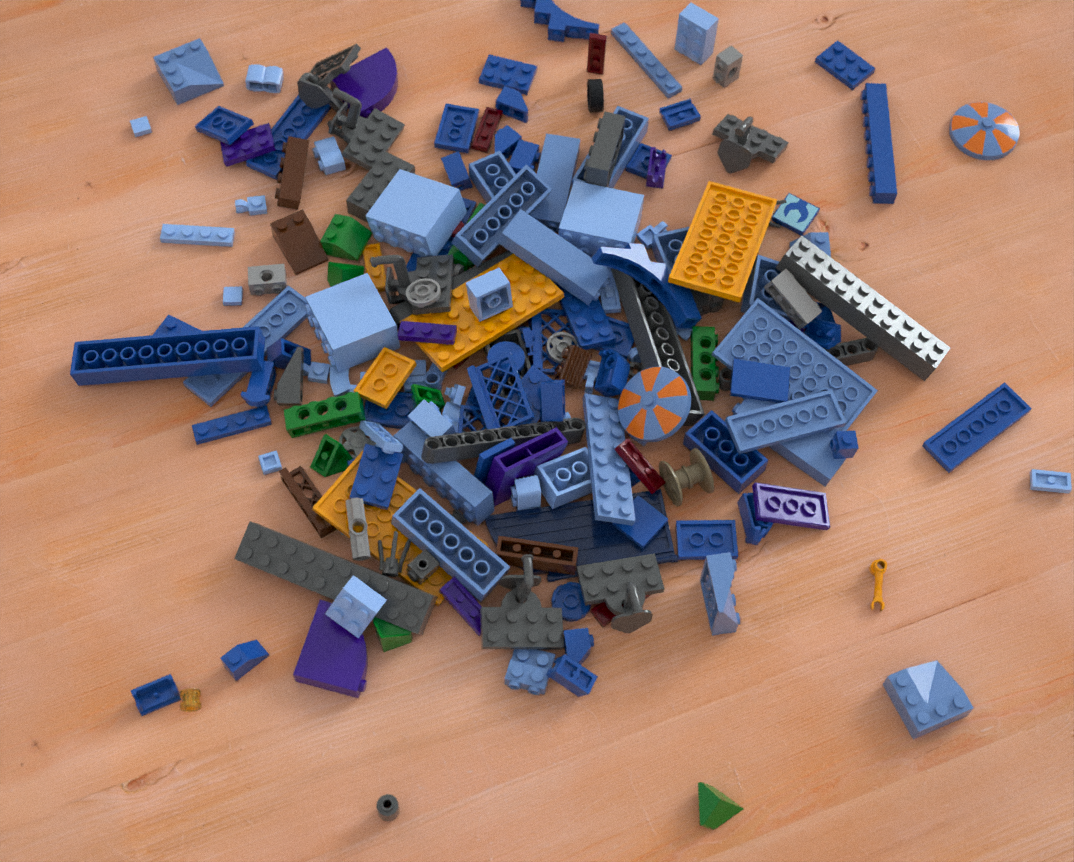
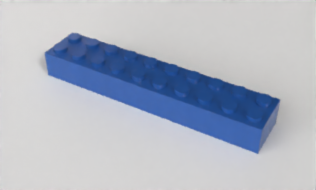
[70,326,265,386]

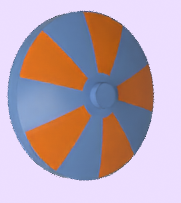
[949,102,1019,160]
[618,367,691,442]

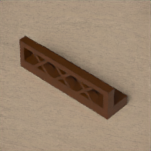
[279,466,337,538]

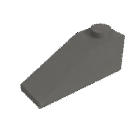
[274,347,304,406]

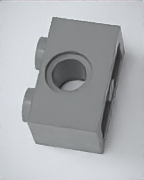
[713,45,743,88]
[248,264,287,295]

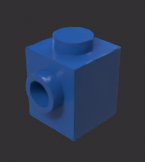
[830,431,859,459]

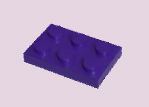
[220,123,276,167]

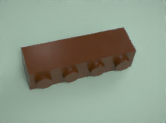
[275,136,309,210]
[495,536,578,575]

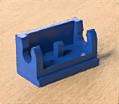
[441,151,473,191]
[802,317,841,350]
[541,379,566,421]
[546,654,598,697]
[130,674,182,716]

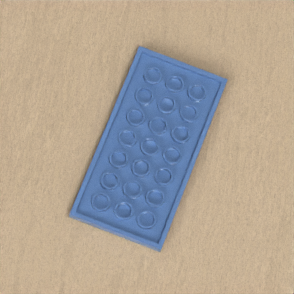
[712,298,878,438]

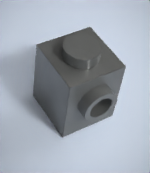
[407,549,440,585]

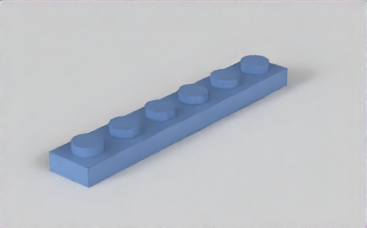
[611,22,682,99]

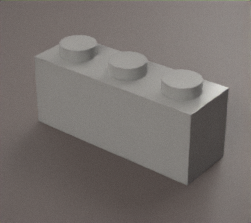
[764,269,822,330]

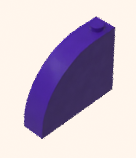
[330,47,398,119]
[485,427,568,507]
[293,600,368,698]

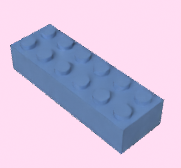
[571,106,649,189]
[451,164,553,267]
[393,421,494,526]
[391,488,510,602]

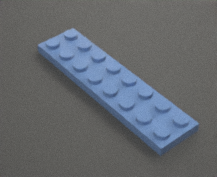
[183,285,308,407]
[582,393,636,526]

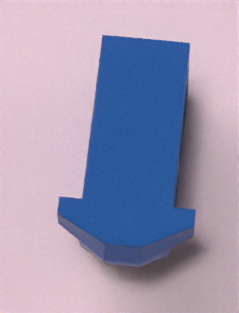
[594,349,630,397]
[241,361,277,407]
[737,493,773,545]

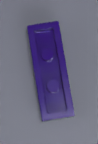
[397,321,457,345]
[439,576,482,636]

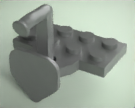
[297,43,361,127]
[328,88,405,171]
[712,114,789,173]
[370,254,454,315]
[576,553,665,633]
[480,554,564,650]

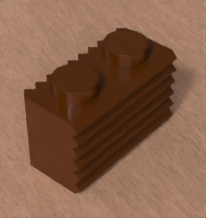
[554,345,592,389]

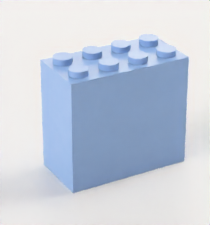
[366,169,467,257]
[559,180,644,258]
[304,273,400,373]

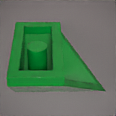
[327,262,365,287]
[411,384,445,411]
[310,434,353,477]
[373,617,413,652]
[698,782,744,830]

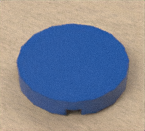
[487,341,525,377]
[551,582,591,622]

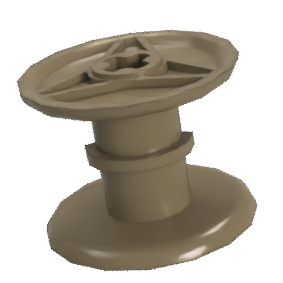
[659,448,714,507]

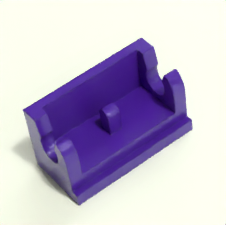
[646,147,667,189]

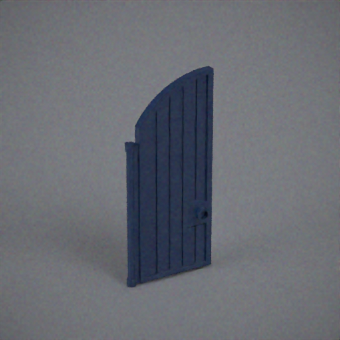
[485,489,678,583]

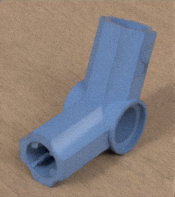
[404,362,448,393]

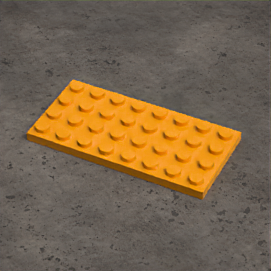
[668,181,778,303]
[400,254,564,372]
[312,451,488,607]

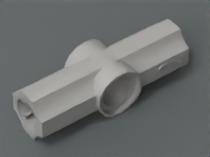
[345,497,370,561]

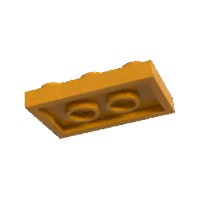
[353,347,417,409]

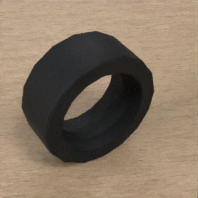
[587,79,604,112]

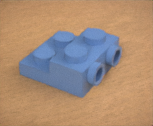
[505,649,555,695]

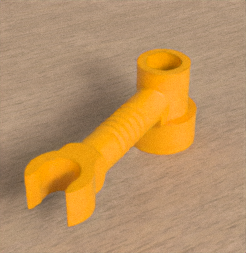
[869,559,887,611]

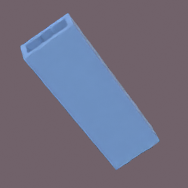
[530,133,580,233]
[497,209,611,305]
[732,398,847,487]

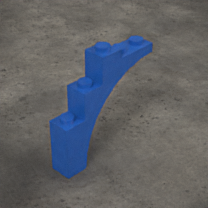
[521,0,599,42]
[592,243,702,329]

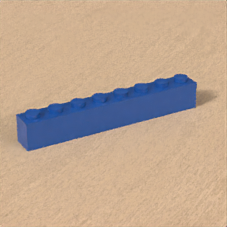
[860,83,897,204]

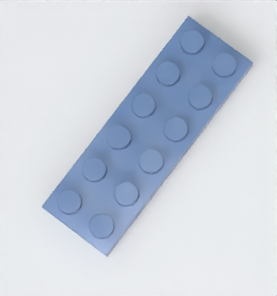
[725,390,847,454]

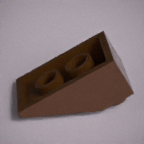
[270,209,328,275]

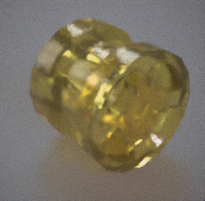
[180,689,201,712]

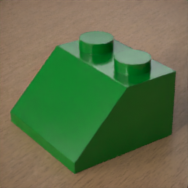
[320,214,373,261]

